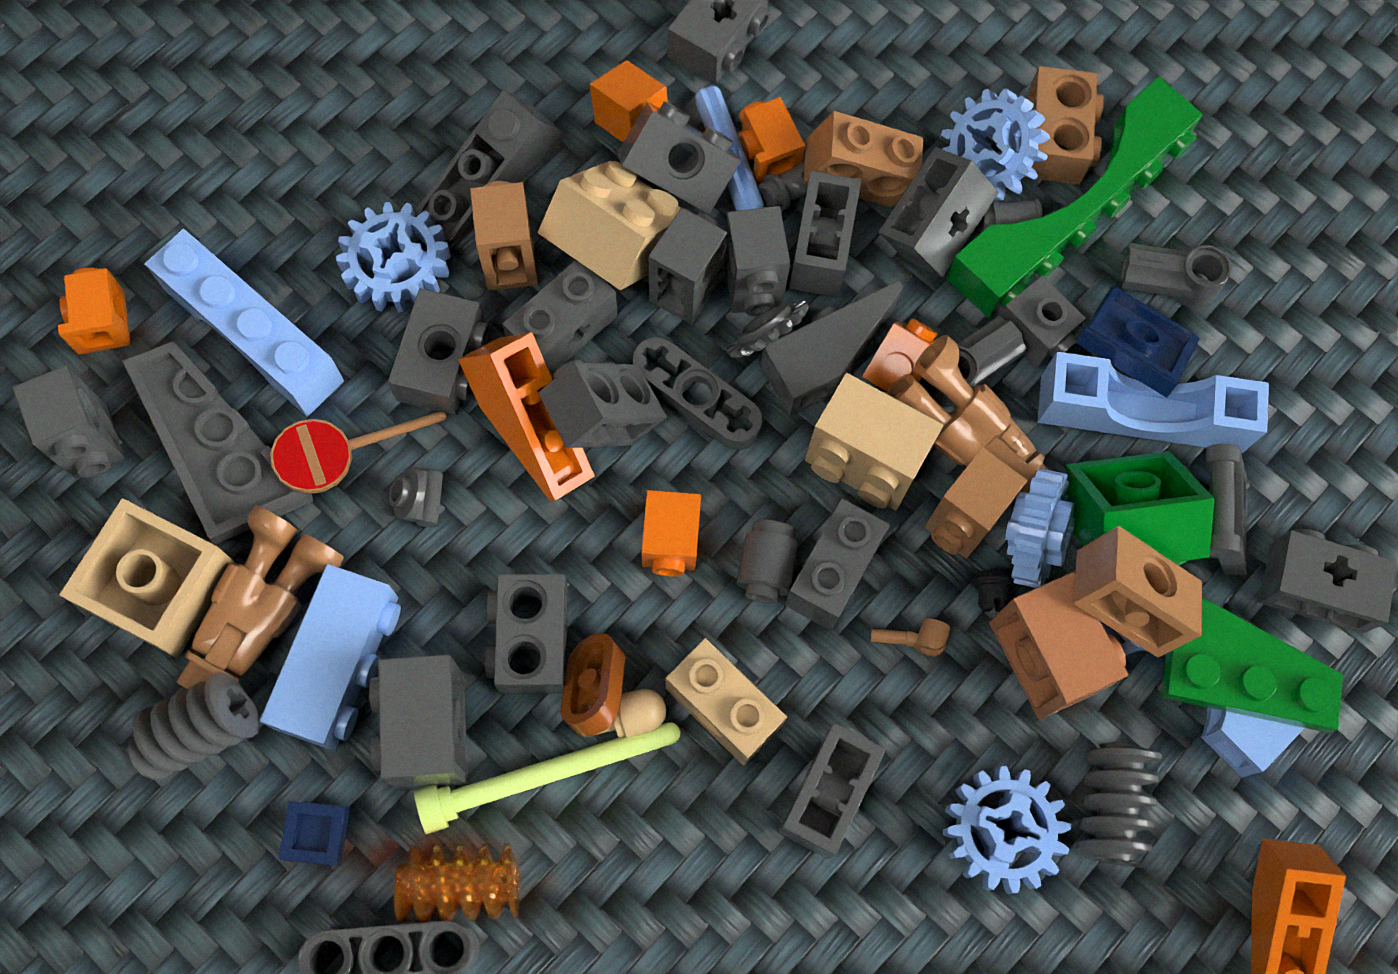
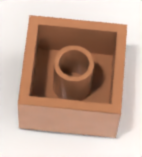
[989,572,1129,720]

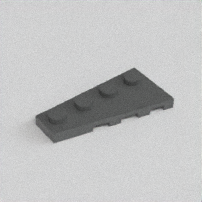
[122,341,313,545]

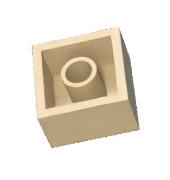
[538,160,681,290]
[805,373,943,511]
[59,498,236,659]

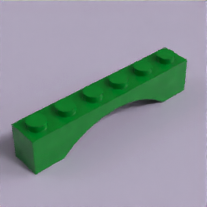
[946,76,1203,319]

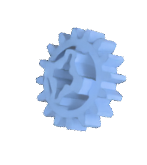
[941,89,1050,201]
[336,202,451,312]
[1005,469,1075,588]
[943,766,1071,894]

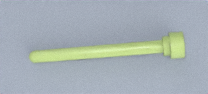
[414,722,680,834]

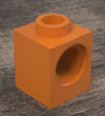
[642,490,701,577]

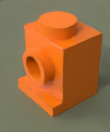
[738,97,805,187]
[58,267,131,355]

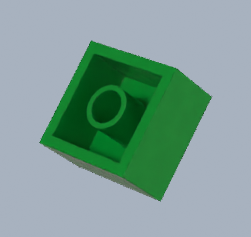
[1066,451,1214,565]

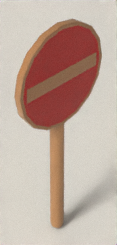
[270,411,447,494]

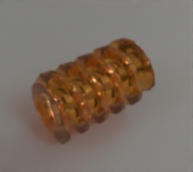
[394,843,520,922]

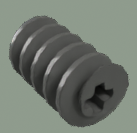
[128,672,260,780]
[1076,743,1162,868]

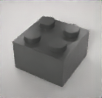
[369,654,468,791]

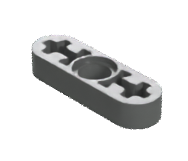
[633,337,762,450]

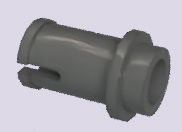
[758,160,808,212]
[976,199,1042,234]

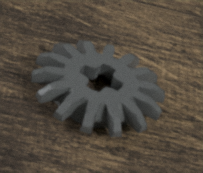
[726,300,809,357]

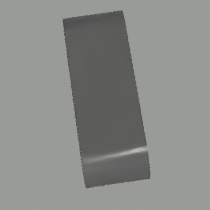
[298,921,479,974]

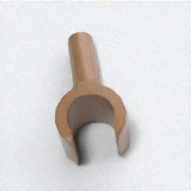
[871,618,950,657]

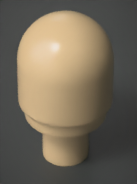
[596,689,666,738]

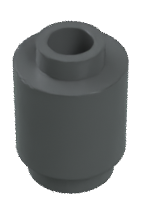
[736,519,799,603]

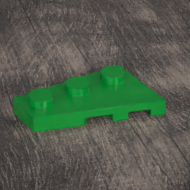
[1161,597,1343,733]

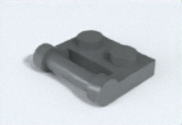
[1206,444,1247,575]

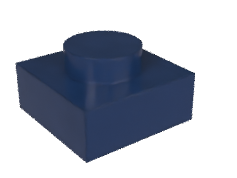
[278,801,350,867]

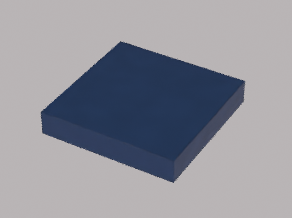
[1076,286,1200,398]

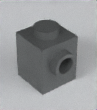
[1000,275,1086,369]

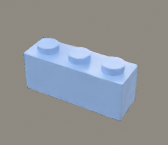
[259,564,401,751]

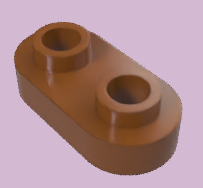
[560,633,625,737]

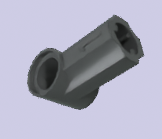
[1119,243,1232,308]
[924,316,1027,407]

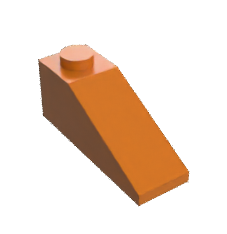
[458,332,595,501]
[1251,838,1346,974]

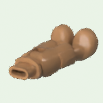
[885,335,1049,497]
[176,505,345,690]

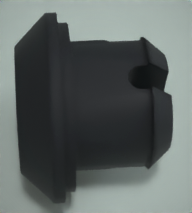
[970,570,1019,613]

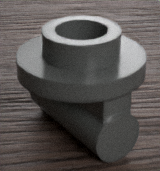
[389,467,443,527]

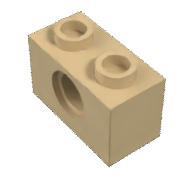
[665,638,787,766]

